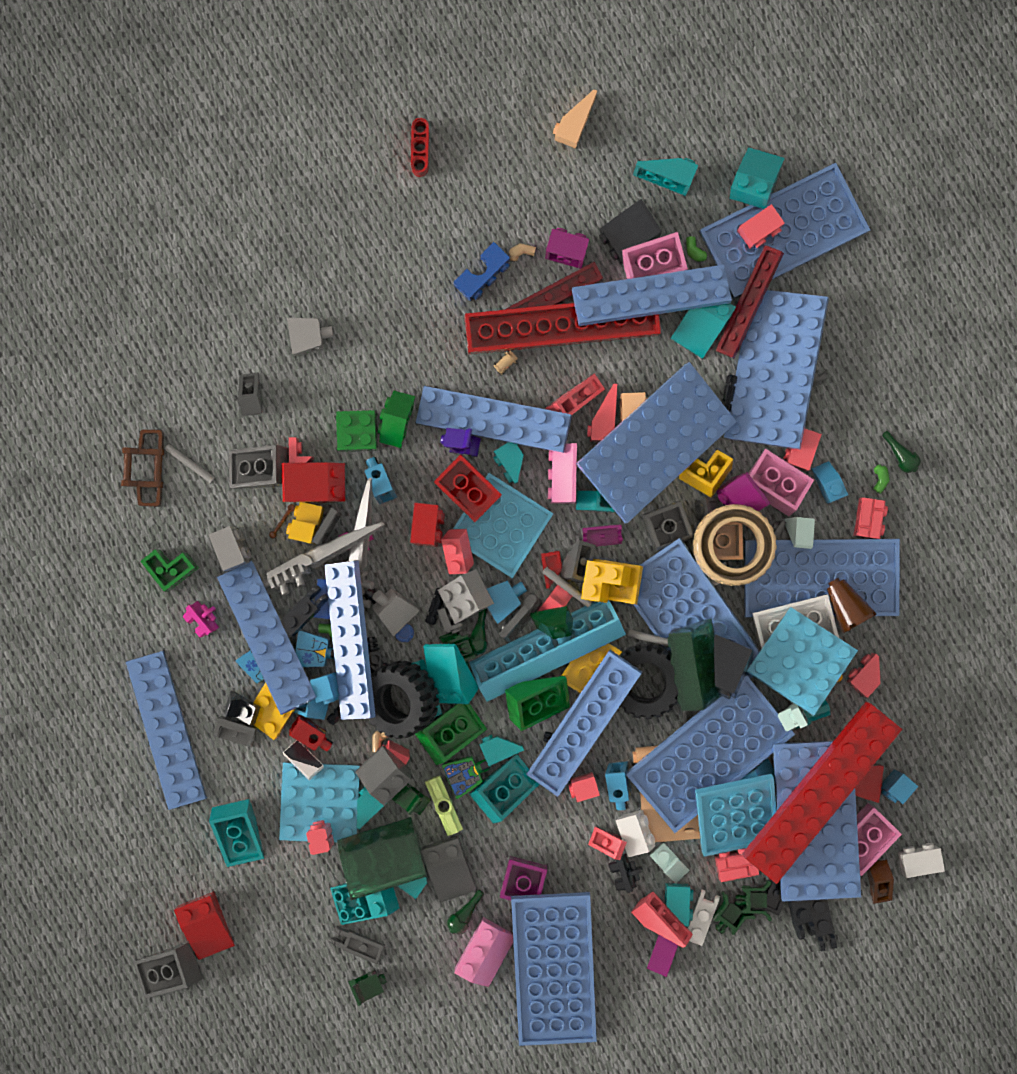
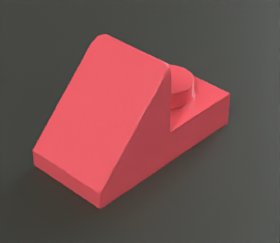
[289,437,314,463]
[538,585,573,611]
[588,827,627,860]

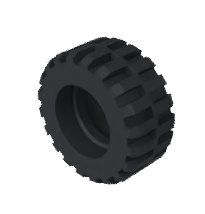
[619,642,684,719]
[369,661,439,739]

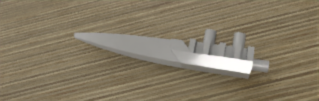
[348,478,374,608]
[262,522,385,596]

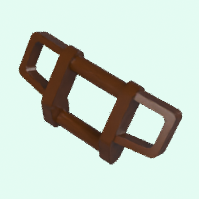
[121,429,165,507]

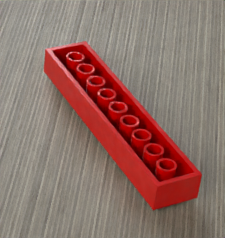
[464,303,661,355]
[742,702,902,884]

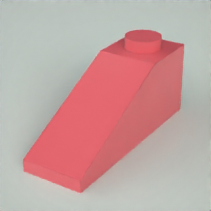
[545,373,605,415]
[587,384,617,442]
[631,892,693,948]

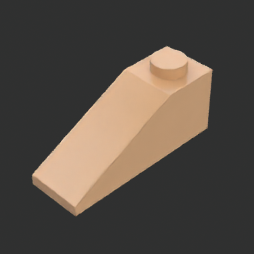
[553,90,597,148]

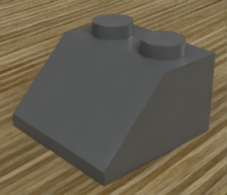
[356,746,411,806]

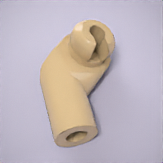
[508,244,536,261]
[372,731,389,752]

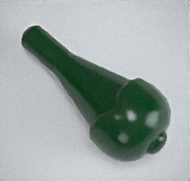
[882,431,921,473]
[468,608,488,656]
[447,890,484,935]

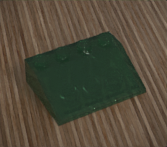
[668,618,720,711]
[337,817,427,900]

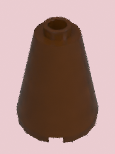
[827,578,877,634]

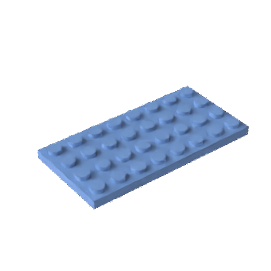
[699,163,870,299]
[724,290,829,450]
[576,362,737,523]
[633,537,760,707]
[744,539,900,617]
[626,675,795,833]
[773,740,861,901]
[511,892,597,1046]

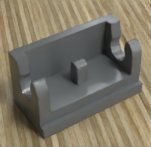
[214,716,258,748]

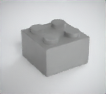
[209,526,252,571]
[438,569,494,624]

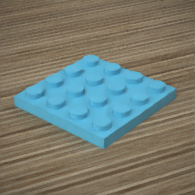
[453,473,553,578]
[747,607,858,716]
[279,762,360,843]
[695,774,776,857]

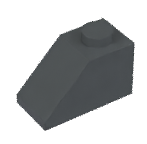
[238,372,262,416]
[560,540,596,583]

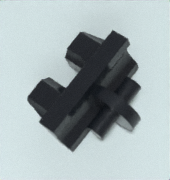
[609,853,643,893]

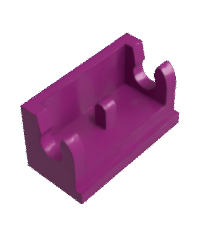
[582,524,623,547]
[647,935,679,977]

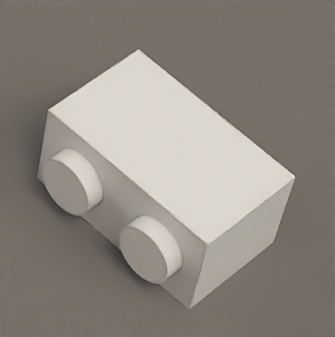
[615,810,655,857]
[898,843,945,878]

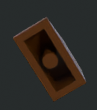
[867,859,894,904]

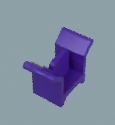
[441,428,481,457]

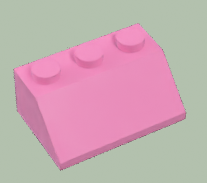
[622,232,688,279]
[548,443,577,504]
[748,449,814,516]
[857,803,902,876]
[454,917,513,987]

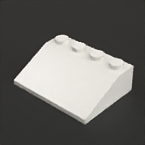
[752,594,839,651]

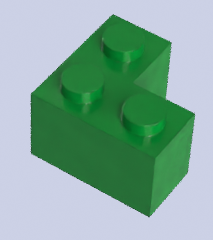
[377,390,416,448]
[140,549,199,592]

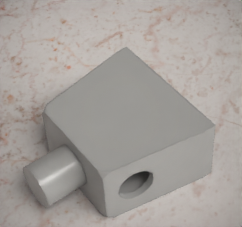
[287,318,334,357]
[372,589,420,636]

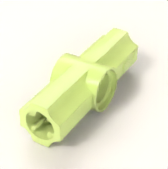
[425,775,463,836]

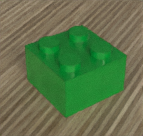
[336,410,378,452]

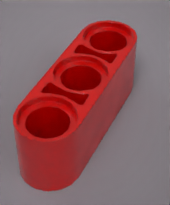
[411,118,430,177]

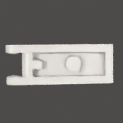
[687,889,720,946]

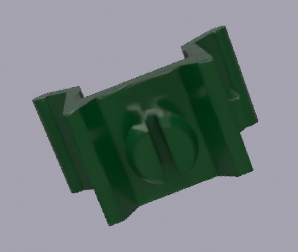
[439,632,476,667]
[392,783,431,815]
[735,880,772,921]
[713,891,756,935]
[348,970,387,1006]

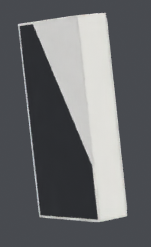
[283,740,324,781]

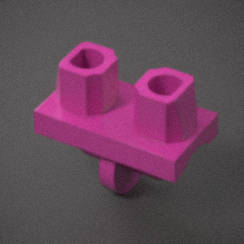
[183,601,219,638]

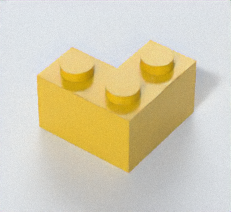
[679,450,733,498]
[286,502,324,545]
[581,560,631,603]

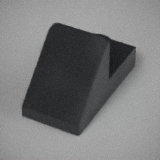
[225,691,260,725]

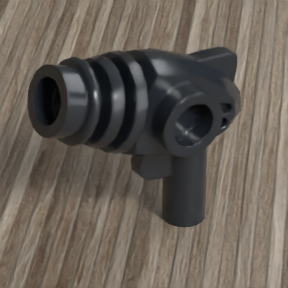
[367,637,388,674]

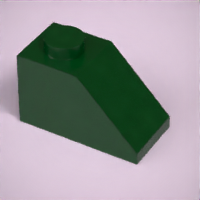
[530,606,573,639]

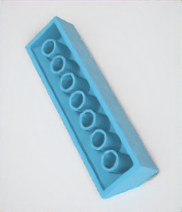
[469,600,626,702]

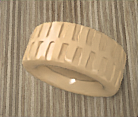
[693,504,777,586]

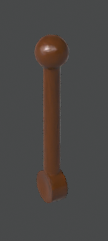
[269,504,295,539]

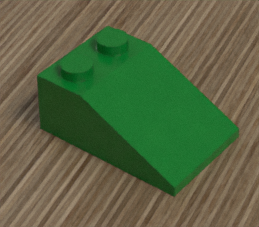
[505,676,570,731]
[415,703,487,765]

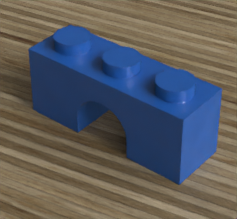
[453,242,510,301]

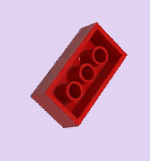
[410,503,445,547]

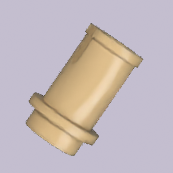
[494,351,518,375]

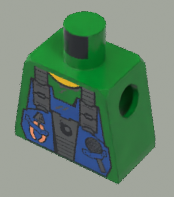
[442,756,490,799]

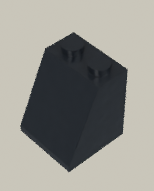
[599,199,662,263]
[714,634,754,699]

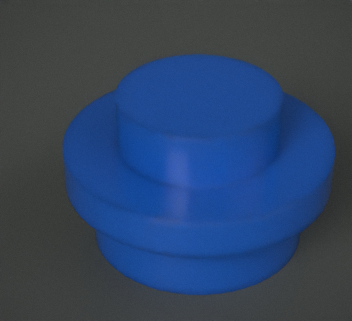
[395,624,414,642]

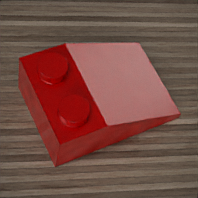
[434,454,502,522]
[282,462,345,503]
[174,892,235,960]

